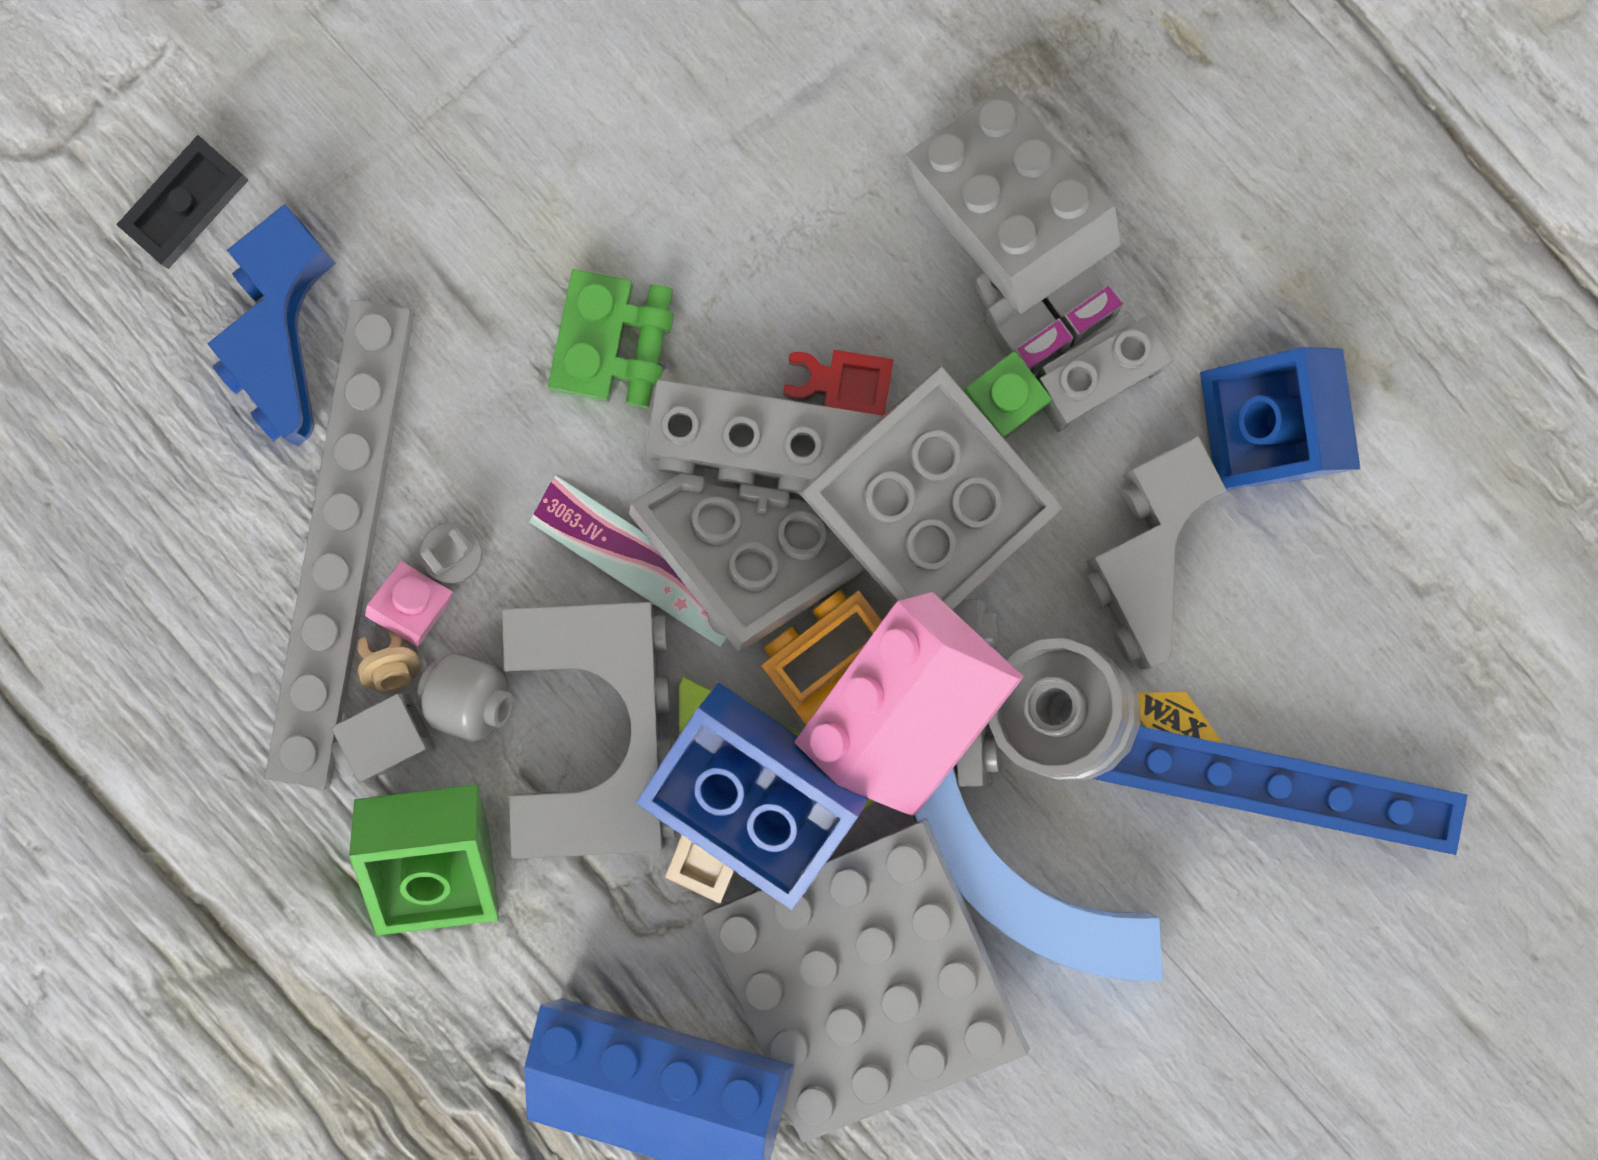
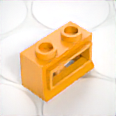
[761,589,882,725]

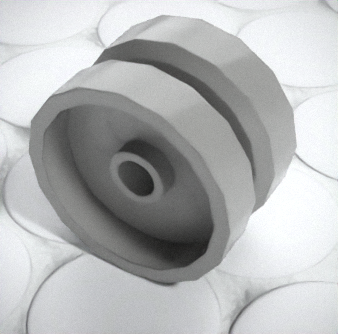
[988,638,1140,781]

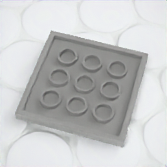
[702,818,1030,1143]

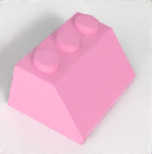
[794,592,1024,816]

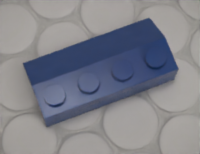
[524,998,794,1160]

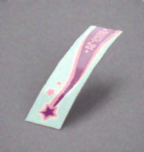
[529,475,727,647]

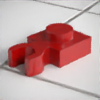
[783,350,894,416]

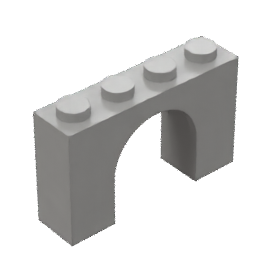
[502,602,675,859]

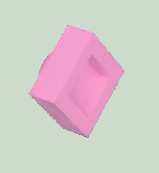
[365,561,453,648]

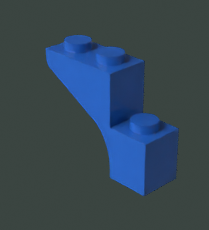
[207,204,336,446]

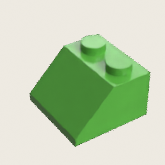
[349,784,498,936]

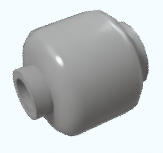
[416,654,514,742]

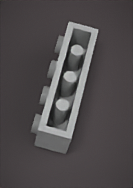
[645,379,882,494]

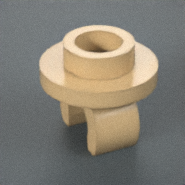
[357,630,421,693]

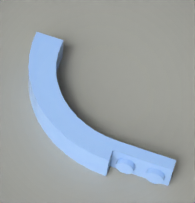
[913,769,1163,981]

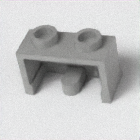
[1035,315,1173,433]

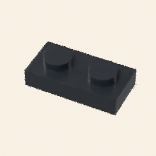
[116,135,249,269]

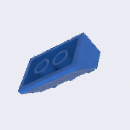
[636,682,868,910]

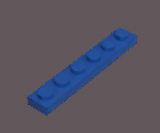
[1093,726,1468,855]

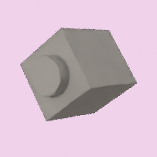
[331,693,436,783]

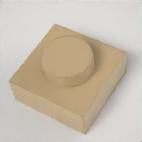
[665,835,735,904]

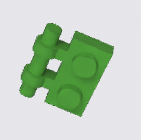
[547,269,674,408]

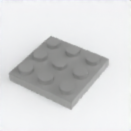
[798,366,1063,610]

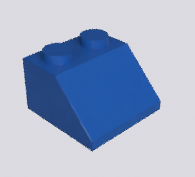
[1200,347,1361,490]

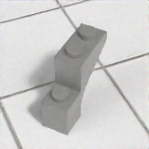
[1085,436,1227,669]

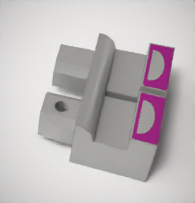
[975,267,1124,374]

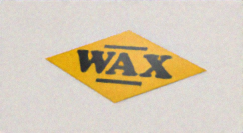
[1137,692,1223,743]

